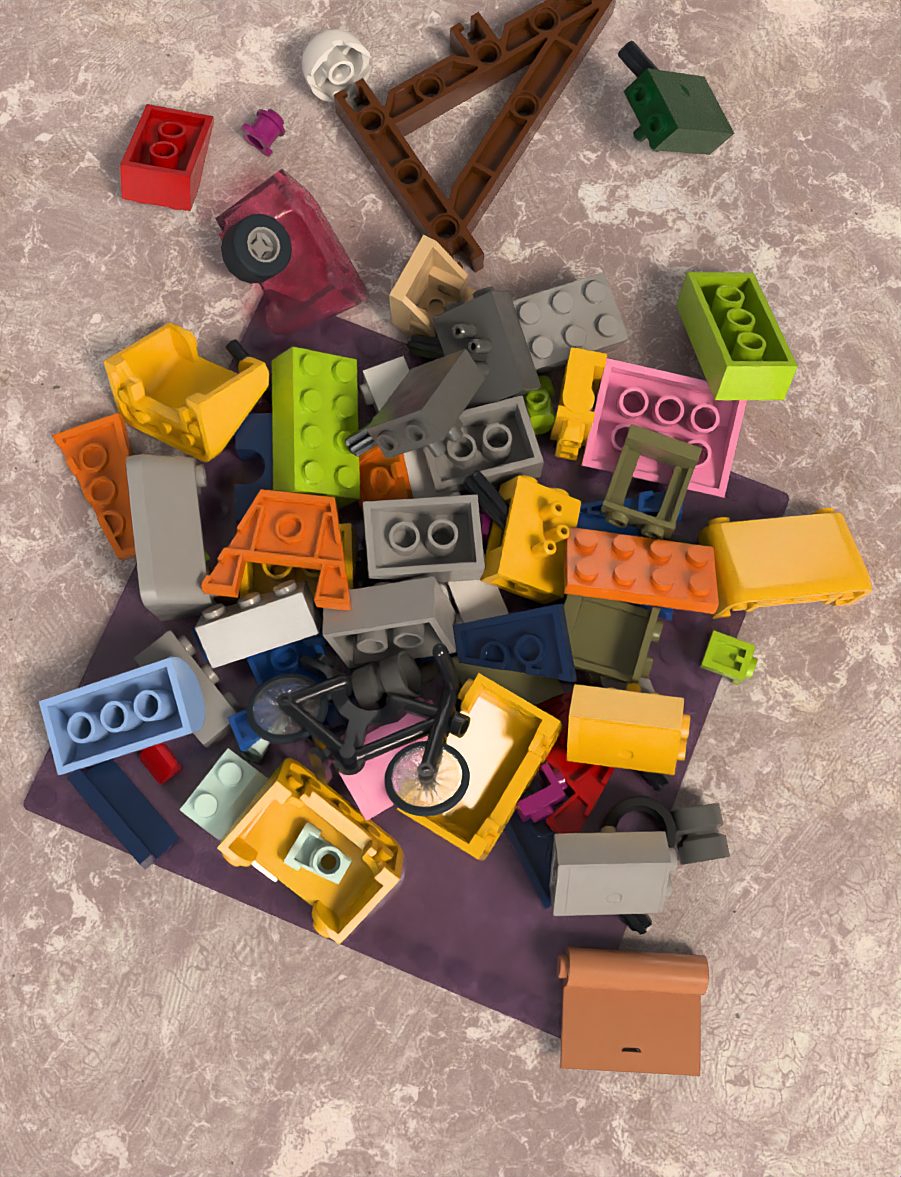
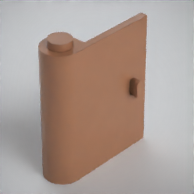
[557,946,709,1076]

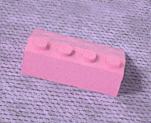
[581,358,747,498]

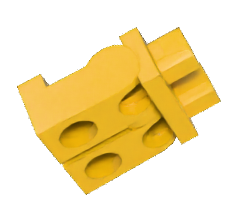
[550,347,607,460]

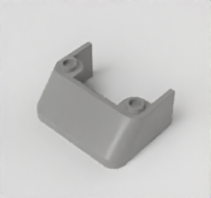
[126,454,219,621]

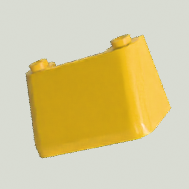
[103,322,269,462]
[697,508,873,619]
[397,673,563,861]
[217,758,404,945]

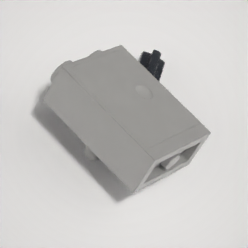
[549,826,676,935]

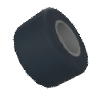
[221,214,292,284]

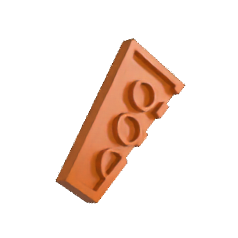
[358,445,413,513]

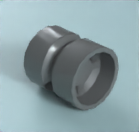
[352,651,423,711]
[670,803,730,865]

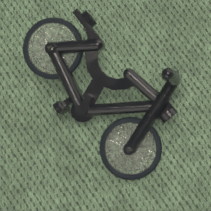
[247,643,471,816]

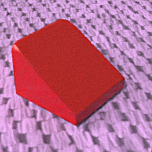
[139,742,183,785]

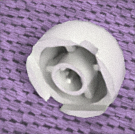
[301,28,371,102]

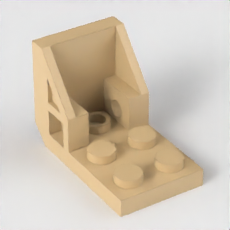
[389,235,476,338]

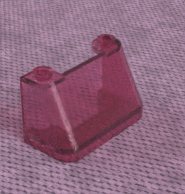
[215,169,370,336]

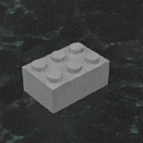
[513,272,629,375]
[323,576,457,668]

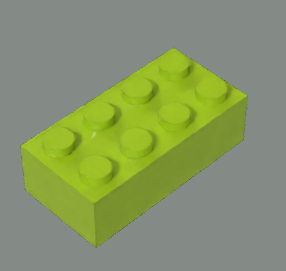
[676,272,798,401]
[272,346,360,510]

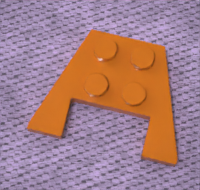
[201,489,352,611]

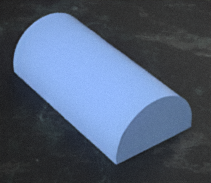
[39,657,205,775]

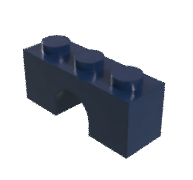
[235,413,273,525]

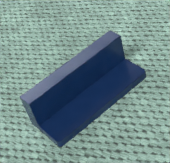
[67,759,179,870]

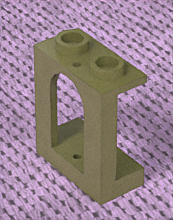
[599,424,702,540]

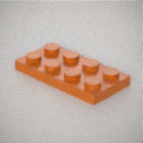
[564,527,719,614]

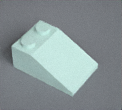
[180,748,278,882]

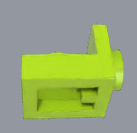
[699,630,758,685]

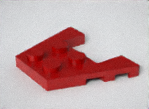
[536,691,616,834]

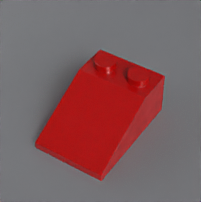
[120,104,214,211]

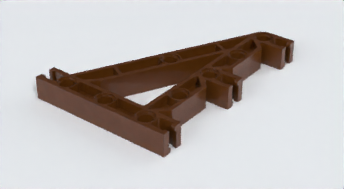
[334,0,616,273]

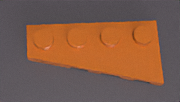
[52,413,136,561]

